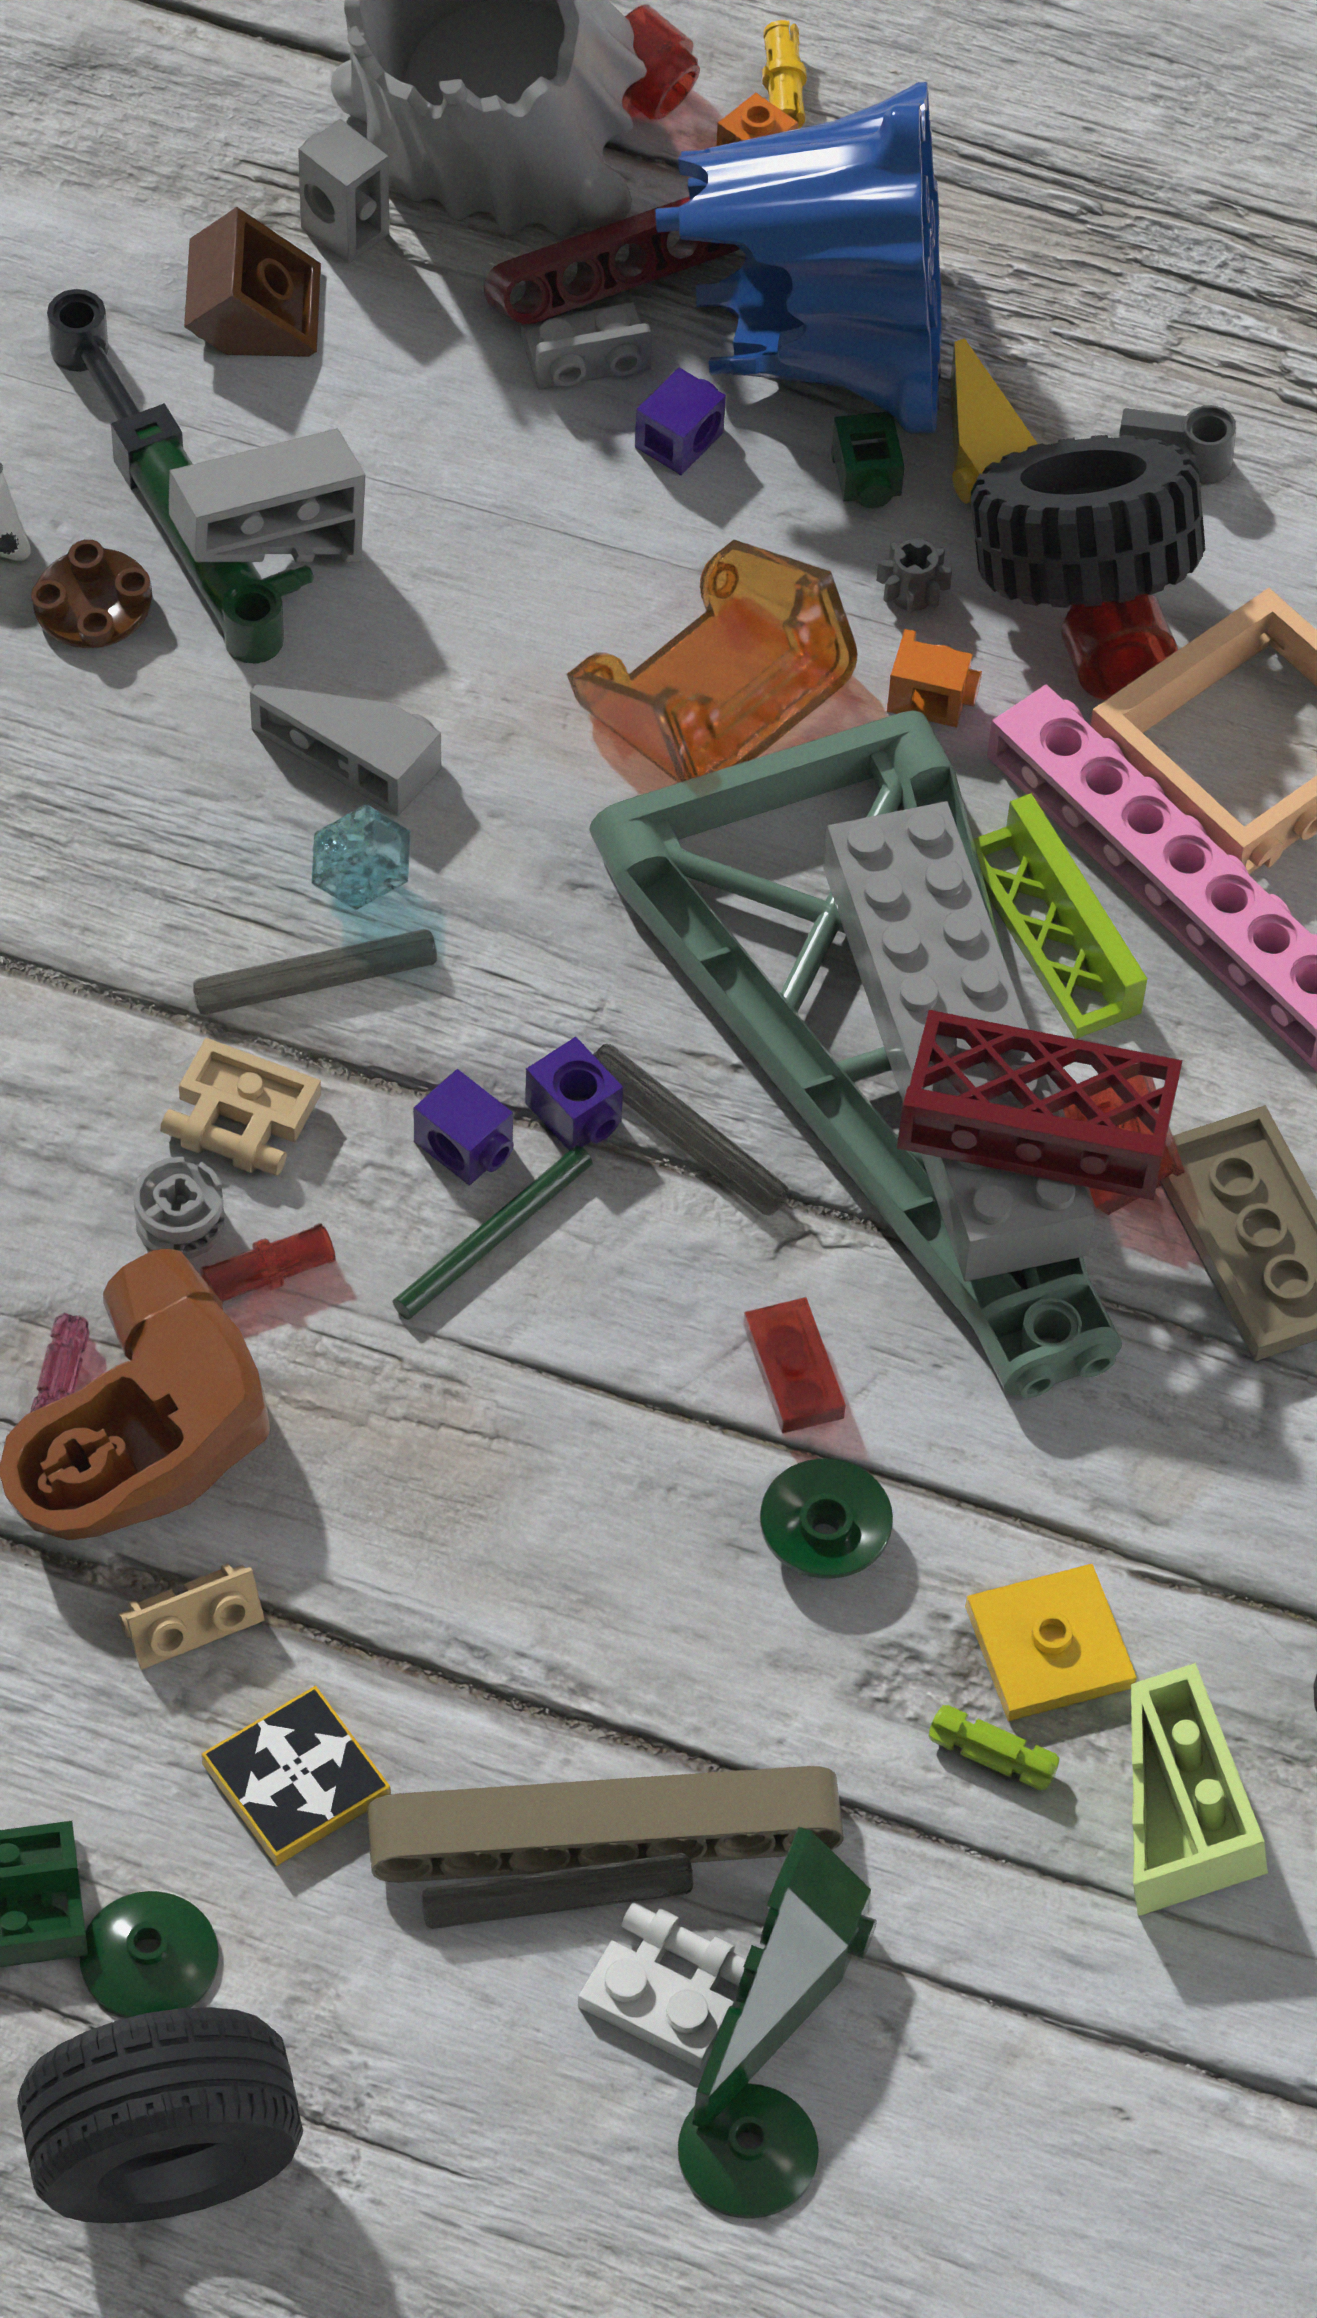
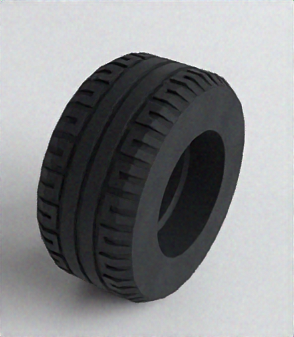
[17,2007,303,2224]

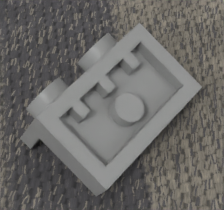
[521,302,652,390]

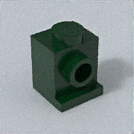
[831,412,905,508]

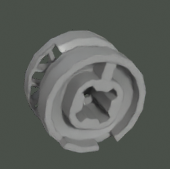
[133,1157,225,1259]

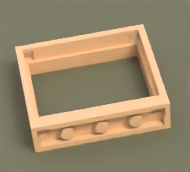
[1090,588,1317,874]

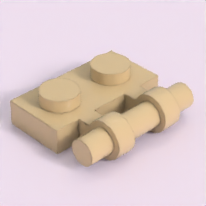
[160,1037,321,1176]

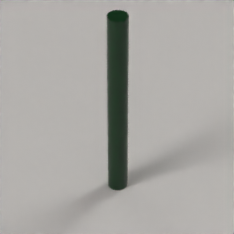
[392,1145,593,1320]

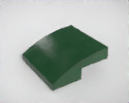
[0,1821,88,1967]

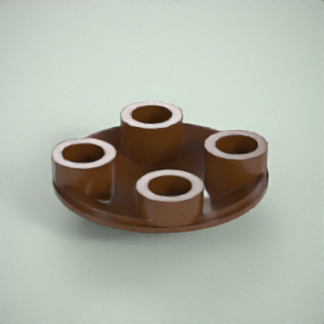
[31,539,153,648]

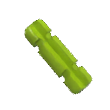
[928,1705,1060,1791]

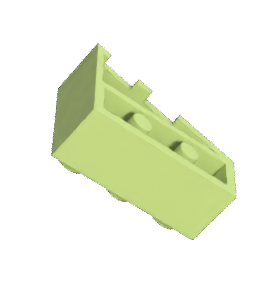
[1131,1663,1268,1916]

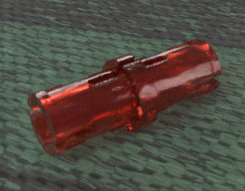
[200,1223,336,1302]

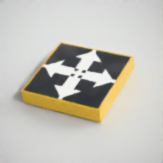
[201,1685,391,1866]

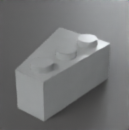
[169,428,366,562]

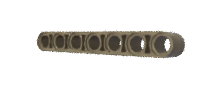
[367,1766,844,1883]

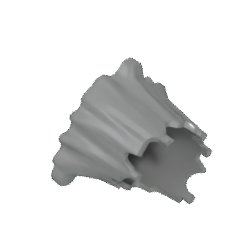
[330,0,647,237]

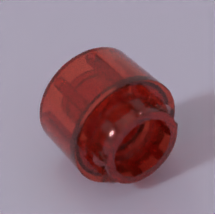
[622,4,700,120]
[1061,593,1178,700]

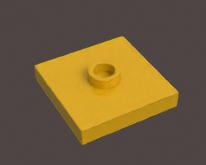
[965,1563,1137,1721]

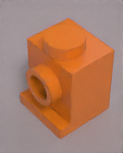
[887,629,982,728]

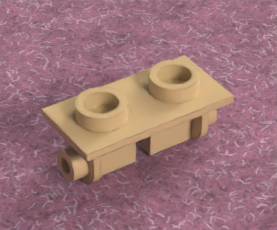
[118,1563,265,1670]

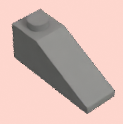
[250,684,441,816]

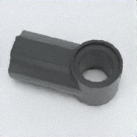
[1119,405,1236,484]

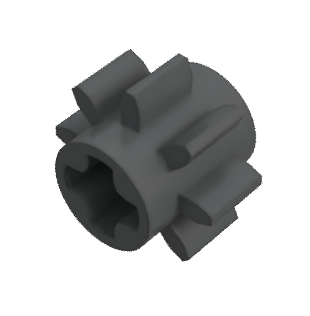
[876,537,952,613]

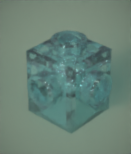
[311,804,411,910]

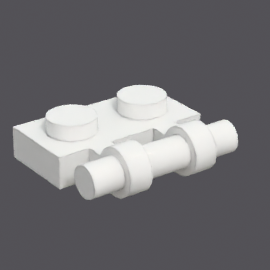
[578,1903,746,2070]

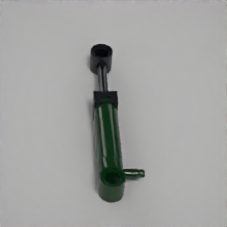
[47,289,314,664]

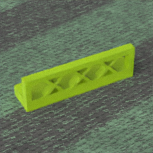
[973,793,1148,1039]

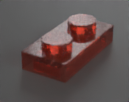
[743,1297,846,1434]

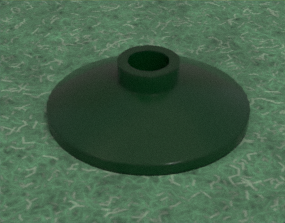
[760,1458,893,1579]
[79,1891,219,2019]
[678,2083,819,2219]

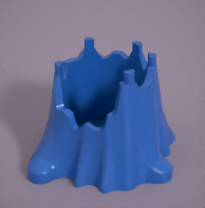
[656,82,942,434]

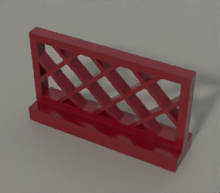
[897,1010,1183,1201]

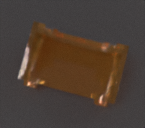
[566,539,858,783]

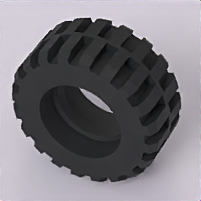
[971,435,1206,608]

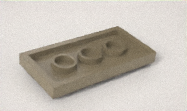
[1158,1105,1317,1361]

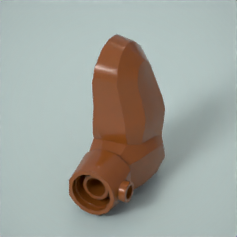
[0,1249,270,1541]

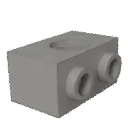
[298,119,390,264]

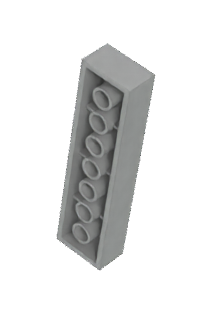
[823,801,1095,1282]

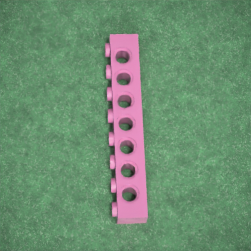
[987,684,1317,1072]

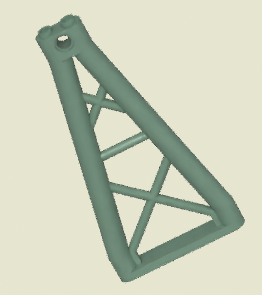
[589,711,1122,1398]

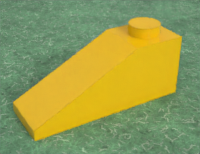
[950,338,1038,504]

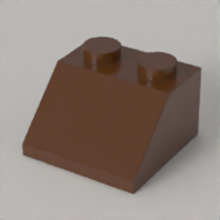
[184,207,321,357]

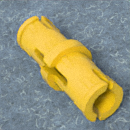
[762,20,807,129]

